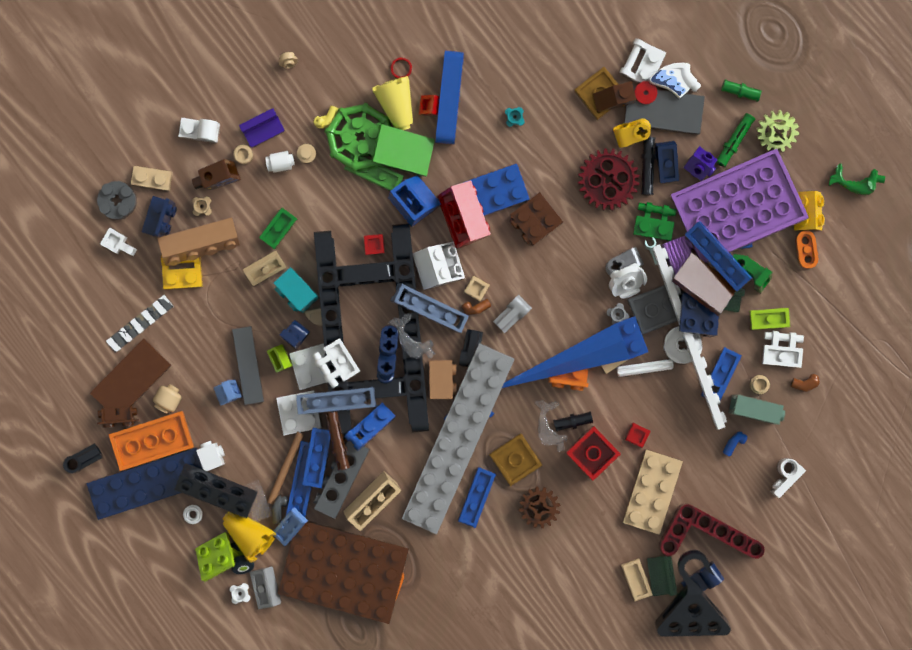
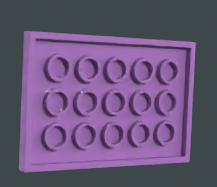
[671,149,809,263]

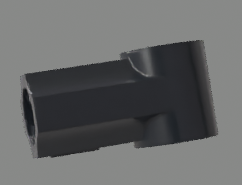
[459,329,483,368]
[63,443,103,473]

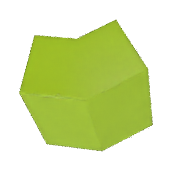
[267,344,292,373]

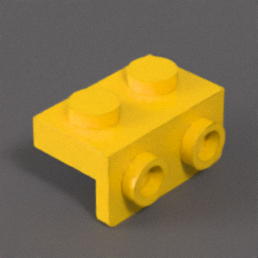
[794,191,825,231]

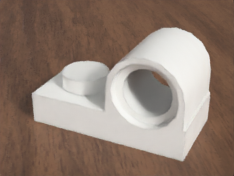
[179,118,220,143]
[770,458,806,498]

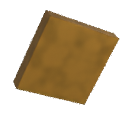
[574,67,618,120]
[489,433,542,486]

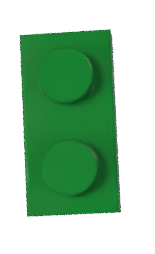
[259,208,298,249]

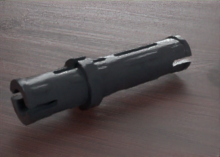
[641,137,656,195]

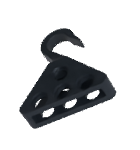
[655,550,731,637]

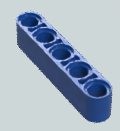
[435,50,464,145]

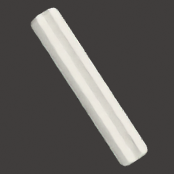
[617,359,674,377]

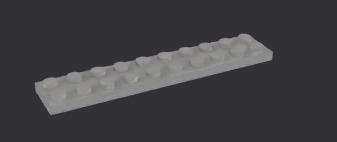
[402,343,515,534]

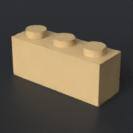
[343,471,401,531]

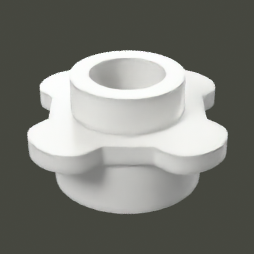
[230,583,251,604]

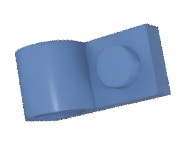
[214,380,243,406]

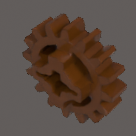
[519,486,561,528]

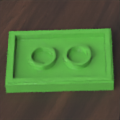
[371,124,435,177]

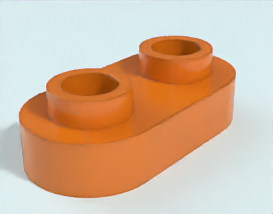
[795,230,819,269]

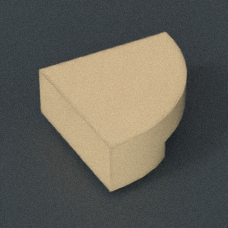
[305,308,322,326]

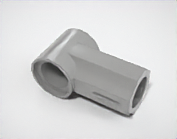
[493,295,532,333]

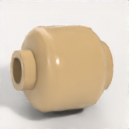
[153,384,182,414]

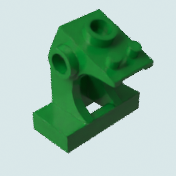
[733,254,772,294]

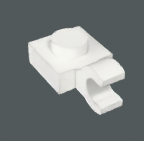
[100,228,137,256]

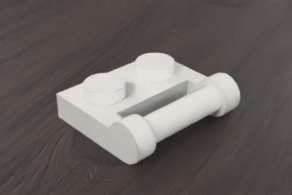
[619,38,666,83]

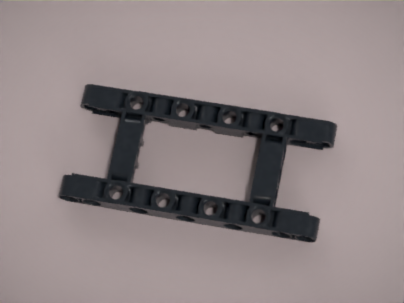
[314,223,429,439]

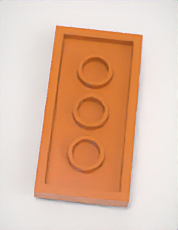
[108,411,194,471]

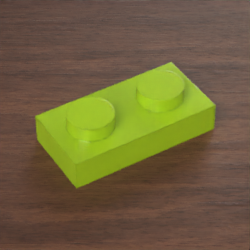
[749,308,790,330]

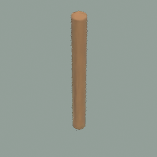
[267,432,304,505]

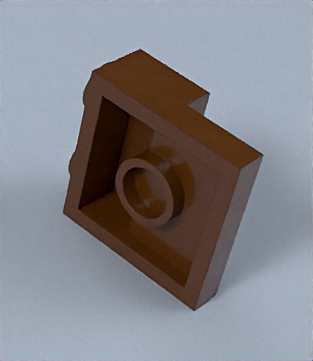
[509,192,563,246]

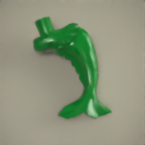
[829,163,885,195]

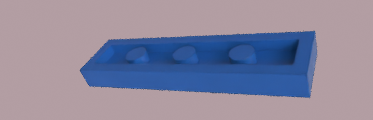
[685,221,752,291]
[286,441,312,518]

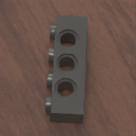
[313,441,370,519]

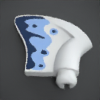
[649,63,701,99]

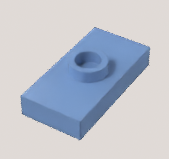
[273,507,308,546]

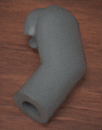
[272,495,288,524]

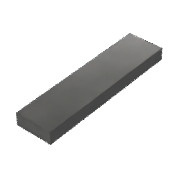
[232,326,264,405]

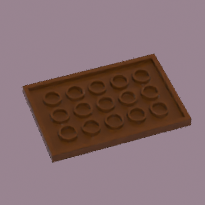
[278,521,409,624]

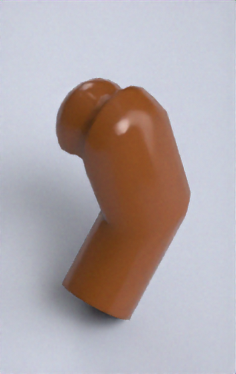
[461,299,491,315]
[791,374,820,392]

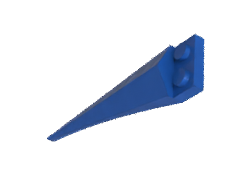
[502,316,648,388]

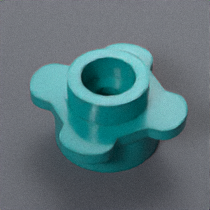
[505,107,525,127]

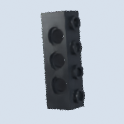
[174,463,258,518]

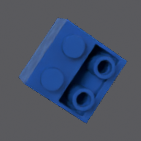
[388,175,442,227]

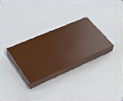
[90,338,172,415]

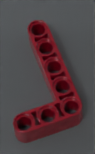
[659,503,765,559]

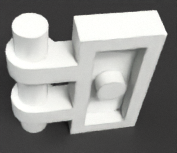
[762,331,804,368]
[312,338,360,389]

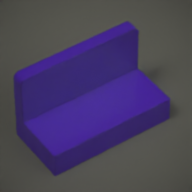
[239,108,285,148]

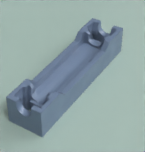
[390,283,469,333]
[296,387,376,414]

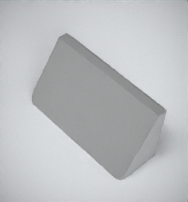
[250,566,281,609]

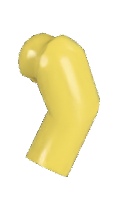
[313,106,339,129]

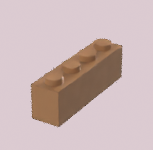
[157,217,240,266]

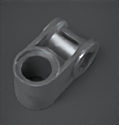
[605,247,644,275]

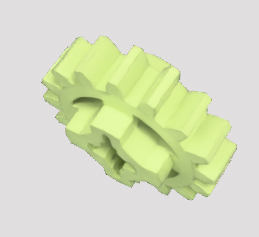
[756,110,799,152]

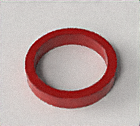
[391,57,412,79]

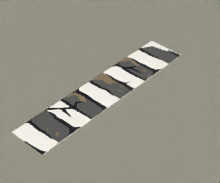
[106,295,174,353]

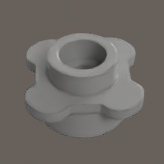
[606,303,629,325]

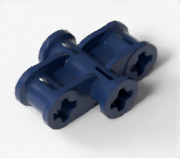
[377,325,398,384]

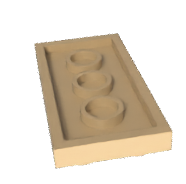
[622,449,683,535]

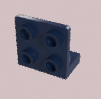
[141,196,177,238]
[679,293,719,338]

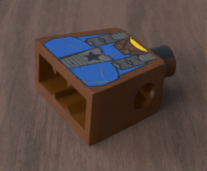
[192,159,241,190]

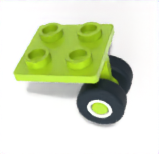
[195,532,254,582]

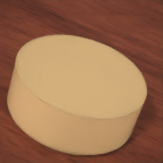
[233,145,253,165]

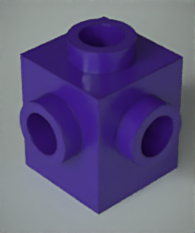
[683,146,718,181]

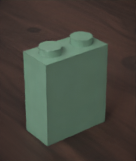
[728,395,785,425]

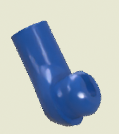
[723,431,748,456]

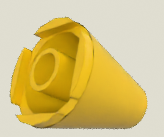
[223,512,276,563]

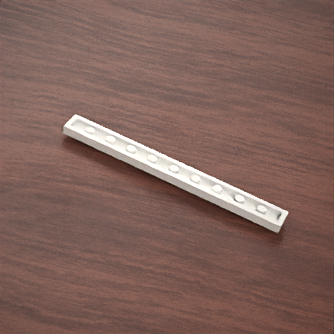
[652,245,727,430]

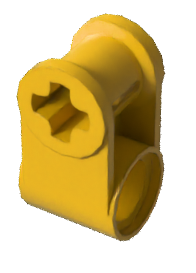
[613,119,651,148]

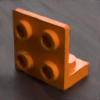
[548,368,589,391]

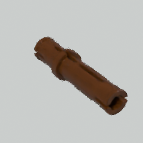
[325,411,350,471]

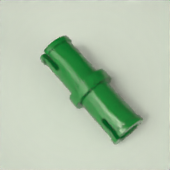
[721,79,762,102]

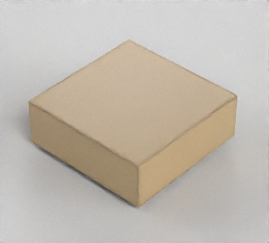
[464,276,490,302]

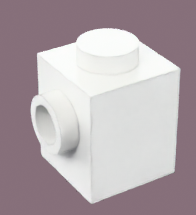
[196,441,225,471]

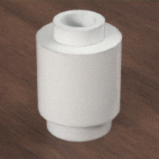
[265,151,295,173]

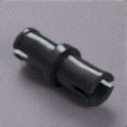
[553,411,593,432]

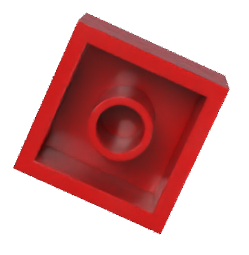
[565,426,621,481]

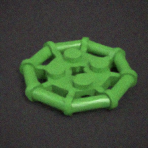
[324,102,391,172]

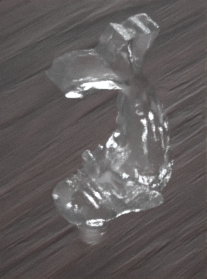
[388,313,435,359]
[535,400,567,452]

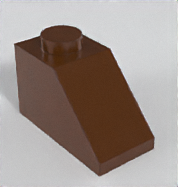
[592,81,636,113]

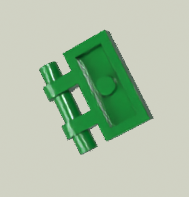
[633,202,677,241]

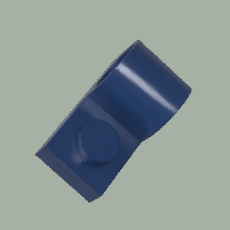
[655,141,679,183]
[279,320,310,350]
[680,561,724,591]

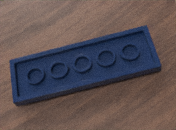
[86,448,204,520]

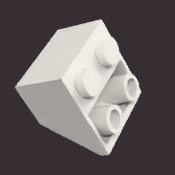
[412,242,465,290]

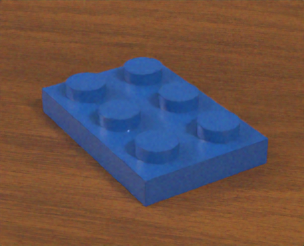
[463,163,530,216]

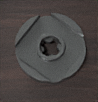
[97,181,137,220]

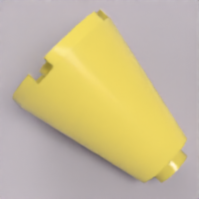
[372,76,413,130]

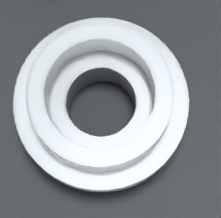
[183,505,203,524]

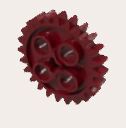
[577,148,640,211]

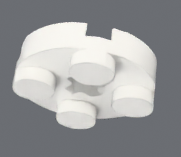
[609,263,647,299]
[663,326,702,364]

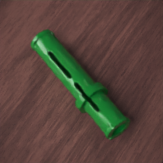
[716,113,755,167]

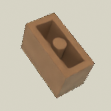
[429,360,457,399]

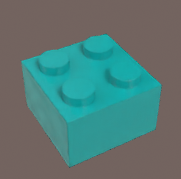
[274,267,320,313]

